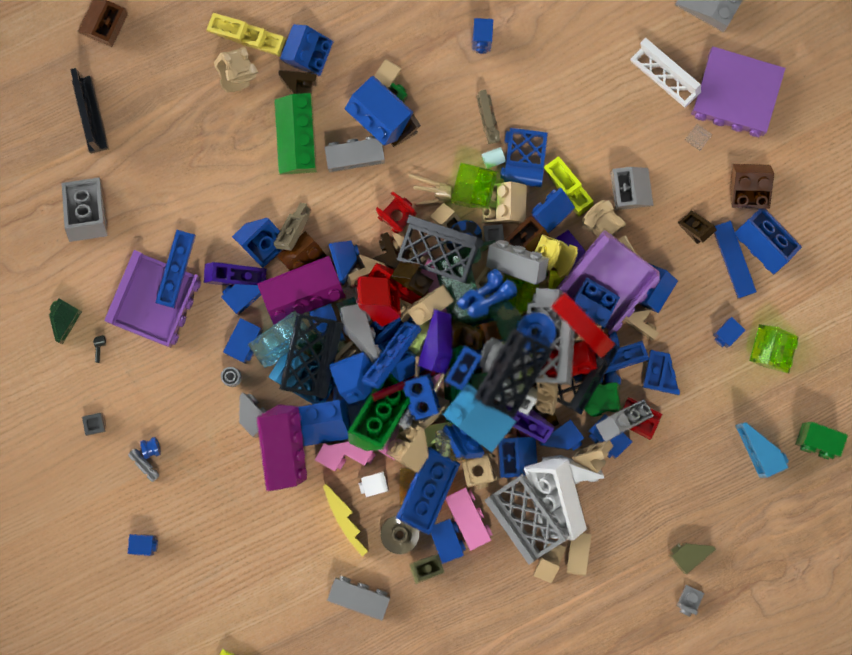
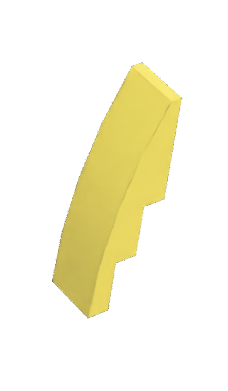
[207,13,286,56]
[323,484,369,557]

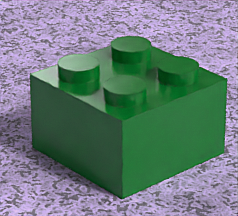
[795,422,848,460]

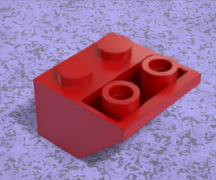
[357,276,401,327]

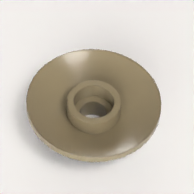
[380,515,419,554]

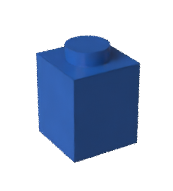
[713,317,745,348]
[128,534,158,556]

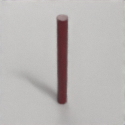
[371,370,440,401]

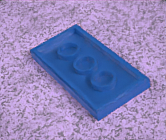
[396,447,460,535]

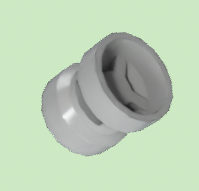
[221,367,242,387]

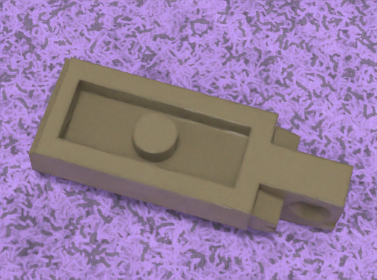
[476,90,500,144]
[274,203,311,251]

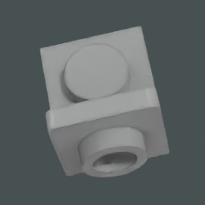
[676,585,705,617]

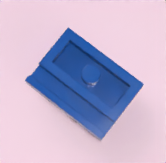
[443,424,485,459]

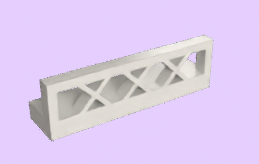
[631,38,701,108]

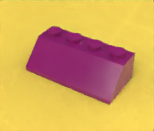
[257,256,345,325]
[256,404,307,491]

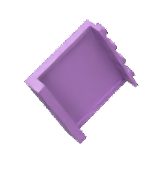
[691,46,785,137]
[556,230,660,335]
[104,250,201,348]

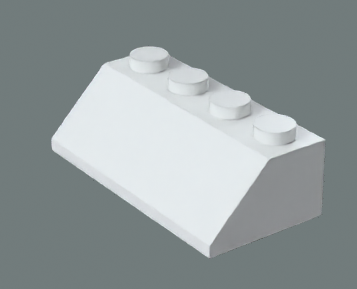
[524,458,587,540]

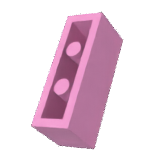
[445,488,493,551]

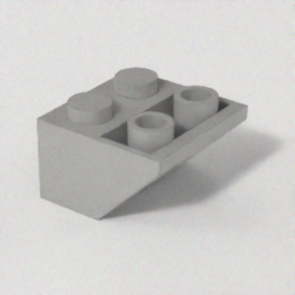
[610,167,653,210]
[239,393,267,438]

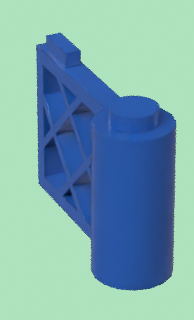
[500,128,548,187]

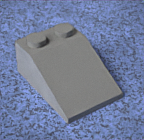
[675,0,743,32]
[62,178,107,242]

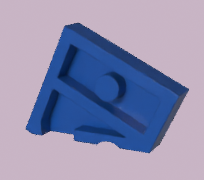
[642,350,680,395]

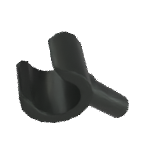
[93,335,106,363]

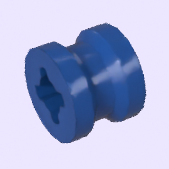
[140,437,161,459]

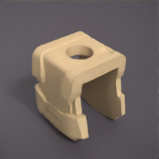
[214,47,258,92]
[582,200,626,238]
[462,452,500,489]

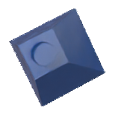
[232,217,283,268]
[329,240,360,286]
[330,352,374,404]

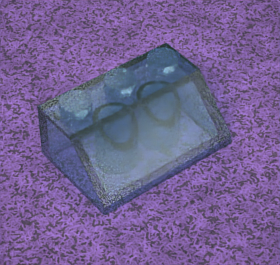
[248,311,312,368]

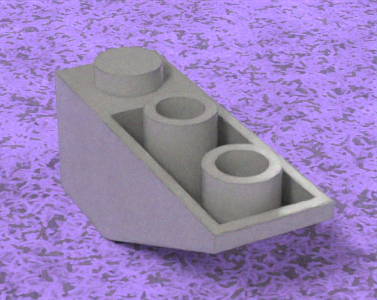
[340,304,380,363]
[596,400,654,442]

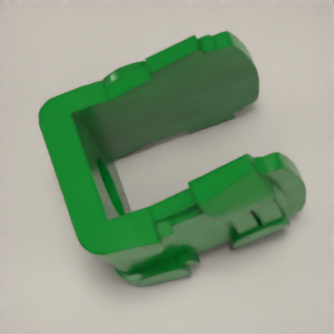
[585,383,621,417]

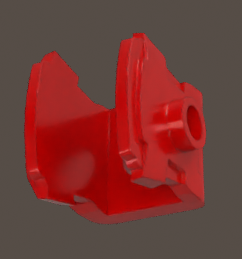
[376,192,417,234]

